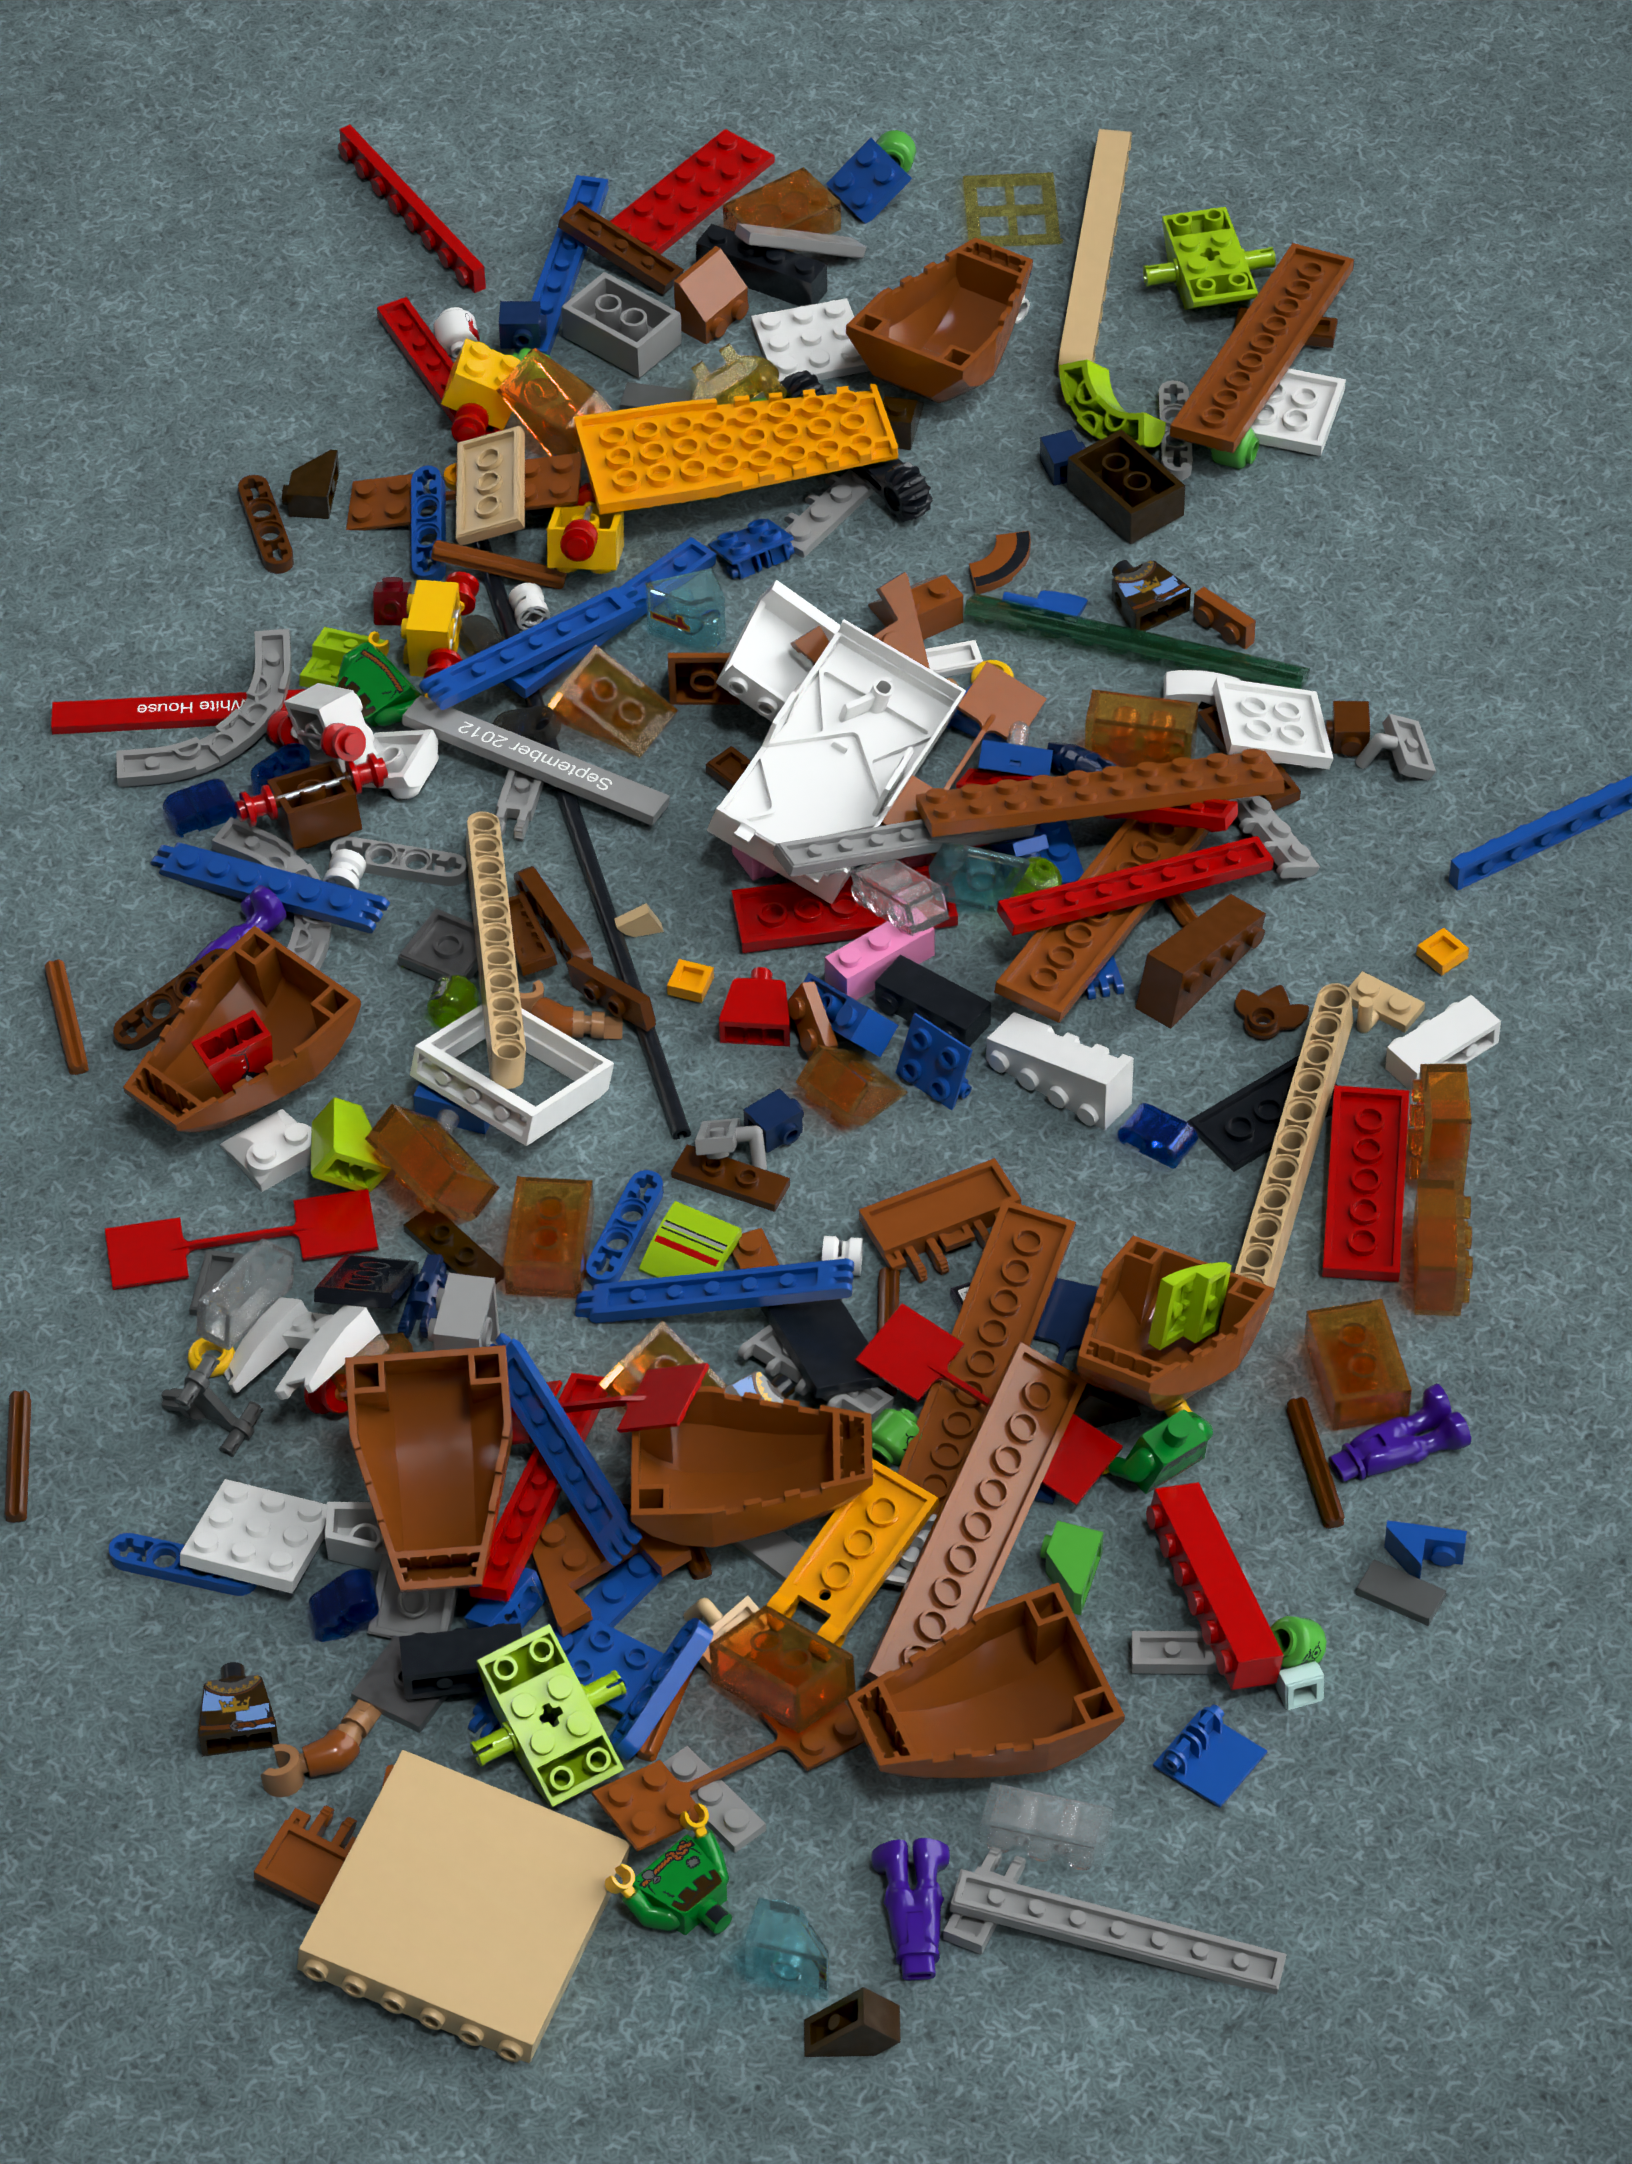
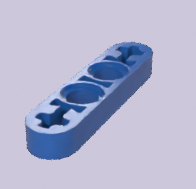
[411,466,446,581]
[586,1170,664,1286]
[109,1533,257,1596]
[609,1618,714,1760]

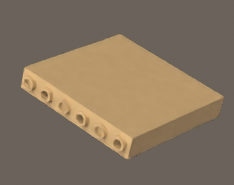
[297,1750,631,2063]

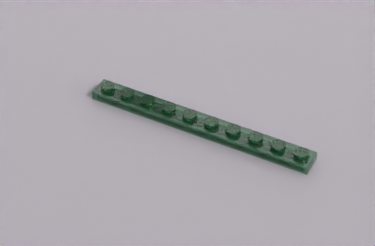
[964,593,1310,689]

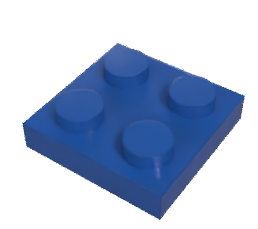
[826,138,912,224]

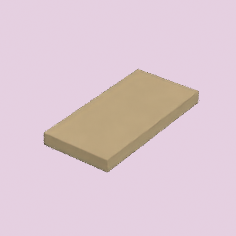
[456,426,525,546]

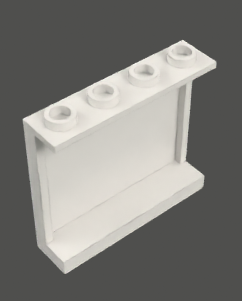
[716,580,840,722]

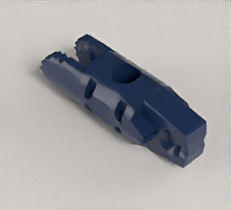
[1047,742,1116,775]
[397,1254,448,1338]

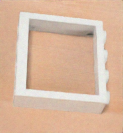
[410,1004,614,1146]

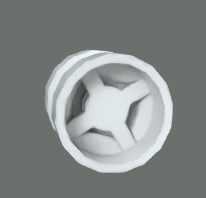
[509,583,550,631]
[323,849,366,890]
[822,1236,863,1276]

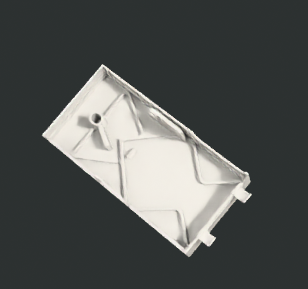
[707,619,966,904]

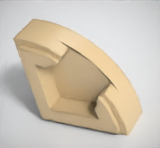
[614,903,664,937]

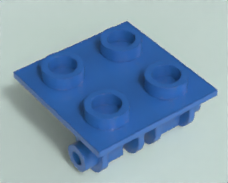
[708,519,795,580]
[895,1013,973,1110]
[567,1618,664,1715]
[1153,1704,1267,1808]

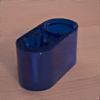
[251,743,311,796]
[163,779,238,838]
[1117,1103,1198,1169]
[309,1569,379,1642]

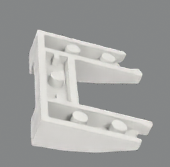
[224,1297,381,1400]

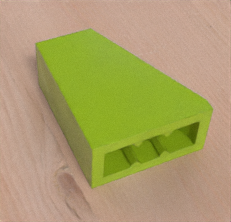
[311,1097,391,1192]

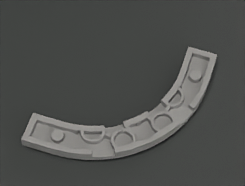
[116,629,292,787]
[212,817,332,971]

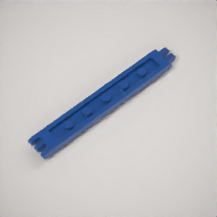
[419,586,646,710]
[1033,820,1124,1000]
[150,842,390,933]
[575,1258,854,1323]
[490,1333,642,1566]
[468,1553,665,1738]

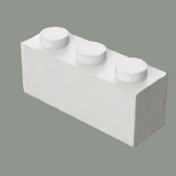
[1385,995,1501,1095]

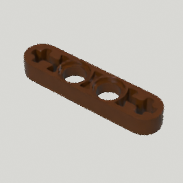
[238,475,294,574]
[514,866,593,965]
[113,948,227,1050]

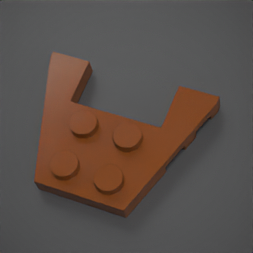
[790,572,930,669]
[531,1508,692,1637]

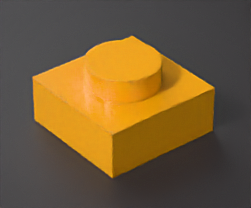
[1416,928,1469,976]
[667,959,714,1003]

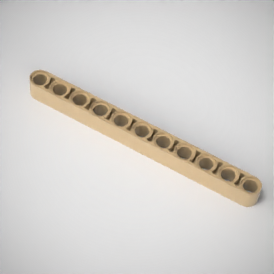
[1058,129,1132,376]
[465,812,526,1089]
[1235,983,1353,1315]

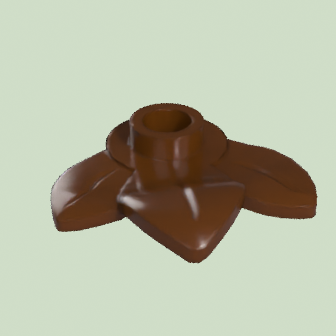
[1235,985,1309,1040]

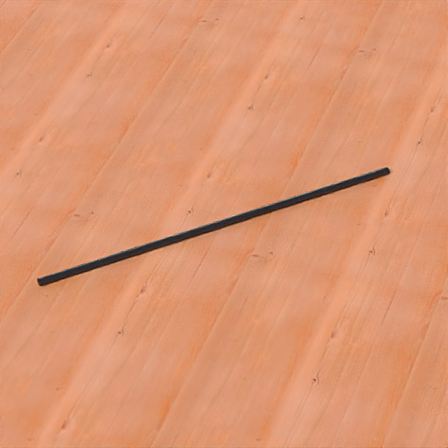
[472,539,691,1140]

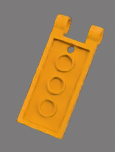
[763,1458,940,1659]

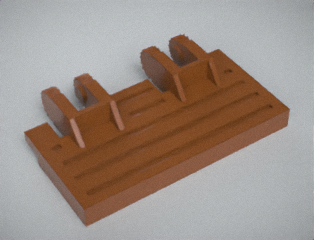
[859,1158,1021,1283]
[254,1805,357,1911]

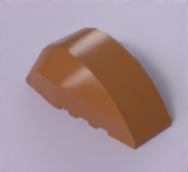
[846,237,1033,404]
[123,926,361,1133]
[1076,1235,1275,1411]
[345,1345,513,1593]
[631,1386,873,1547]
[847,1582,1125,1779]

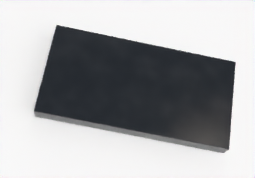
[1187,1055,1338,1172]
[314,1254,419,1309]
[760,1299,887,1398]

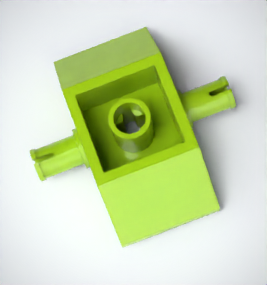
[1143,207,1276,310]
[470,1624,627,1808]

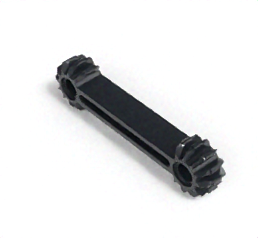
[777,370,933,522]

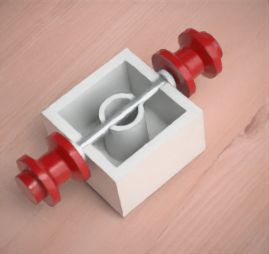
[267,683,377,773]

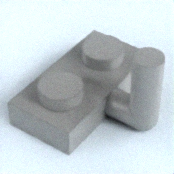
[1355,714,1436,781]
[695,1118,767,1170]

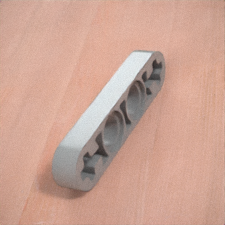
[1158,380,1193,480]
[330,836,468,886]

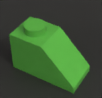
[1040,1521,1103,1615]

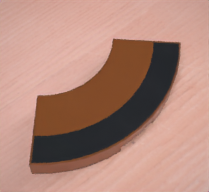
[969,531,1031,595]

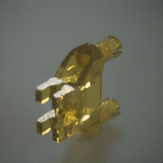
[691,343,787,405]

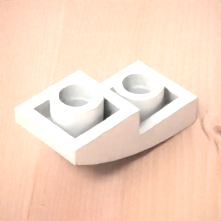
[1163,670,1240,711]

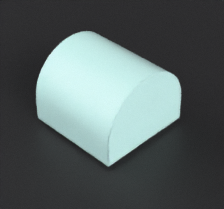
[1275,1661,1324,1710]

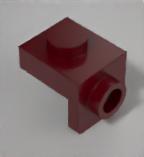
[373,577,412,626]

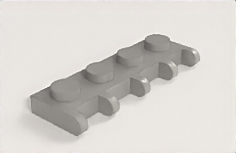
[784,469,875,558]
[1228,796,1320,878]
[738,1324,894,1423]

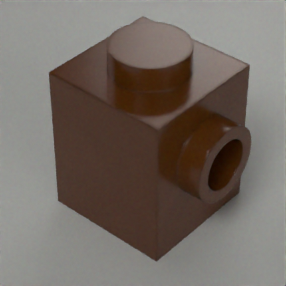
[1325,701,1370,757]

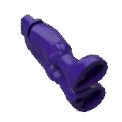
[182,885,287,995]
[1328,1383,1471,1482]
[871,1838,950,1981]

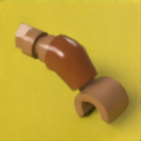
[520,980,623,1039]
[261,1699,382,1797]

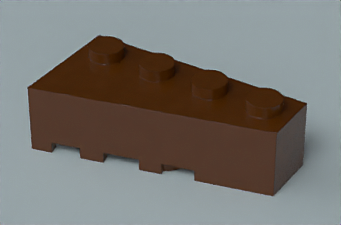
[1135,894,1266,1029]

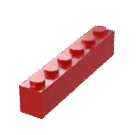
[1146,1482,1284,1690]

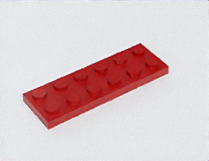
[610,129,775,254]
[731,863,958,953]
[1322,1085,1410,1282]

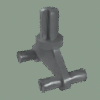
[161,1353,264,1457]

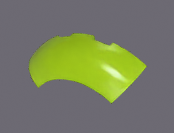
[1059,359,1166,449]

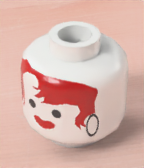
[433,307,480,358]

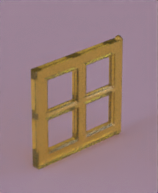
[963,172,1064,247]

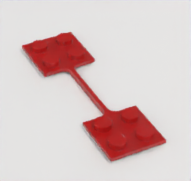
[105,1189,379,1290]
[855,1303,1123,1506]
[511,1363,710,1445]

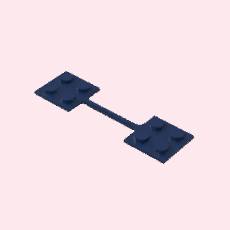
[1034,1278,1098,1505]

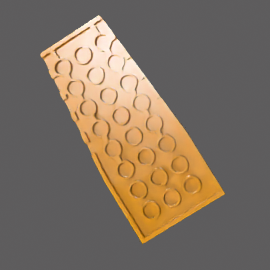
[573,384,898,515]

